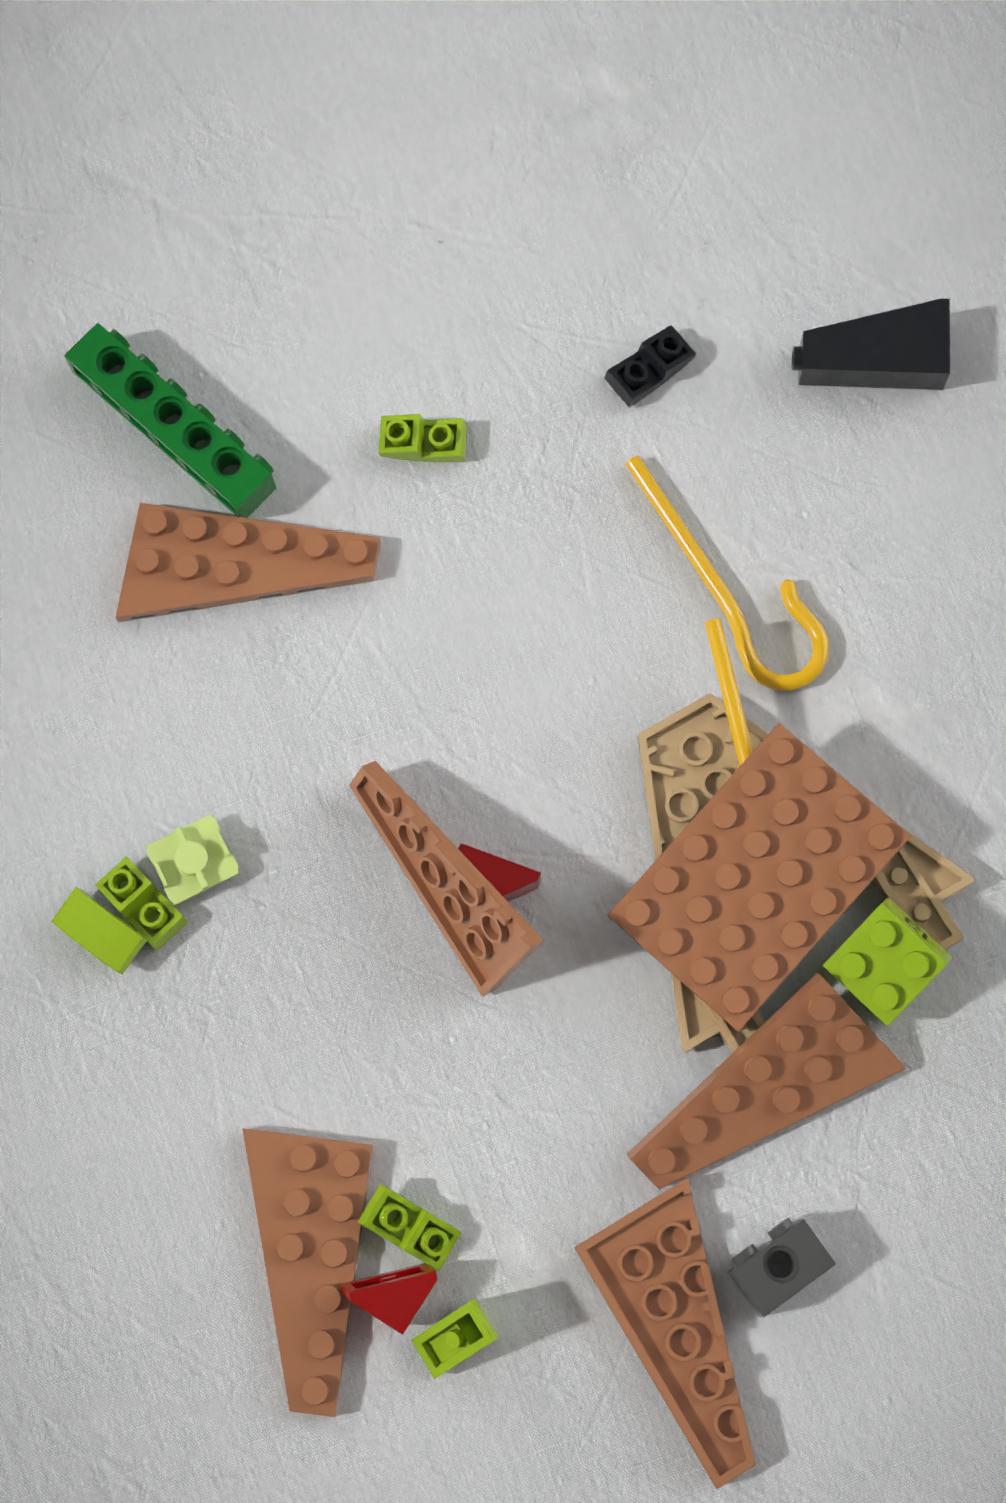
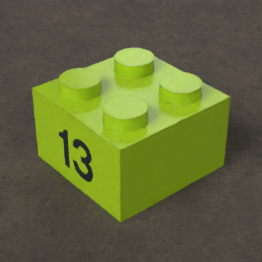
[822,897,952,1027]

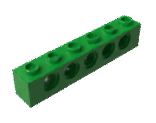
[64,323,276,518]

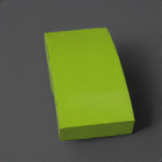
[378,414,467,462]
[95,856,188,951]
[51,887,147,975]
[358,1183,461,1271]

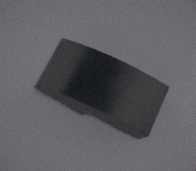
[604,325,696,407]

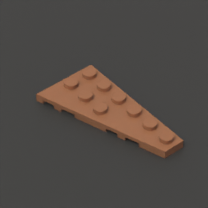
[115,503,381,623]
[242,1128,373,1417]
[574,1178,756,1489]

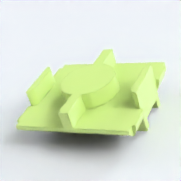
[146,814,240,906]

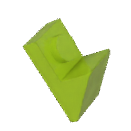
[411,1298,499,1379]

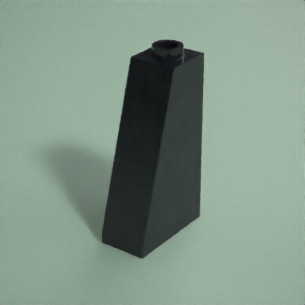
[791,298,950,390]

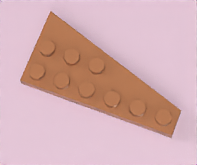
[349,761,544,997]
[627,973,906,1190]

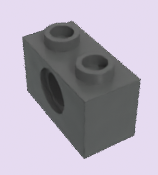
[728,1217,836,1318]

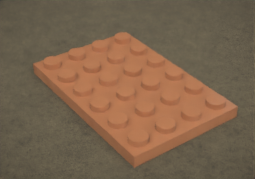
[607,723,911,1032]

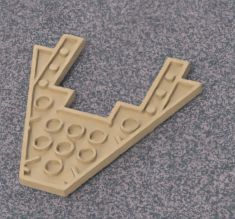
[637,693,975,1054]

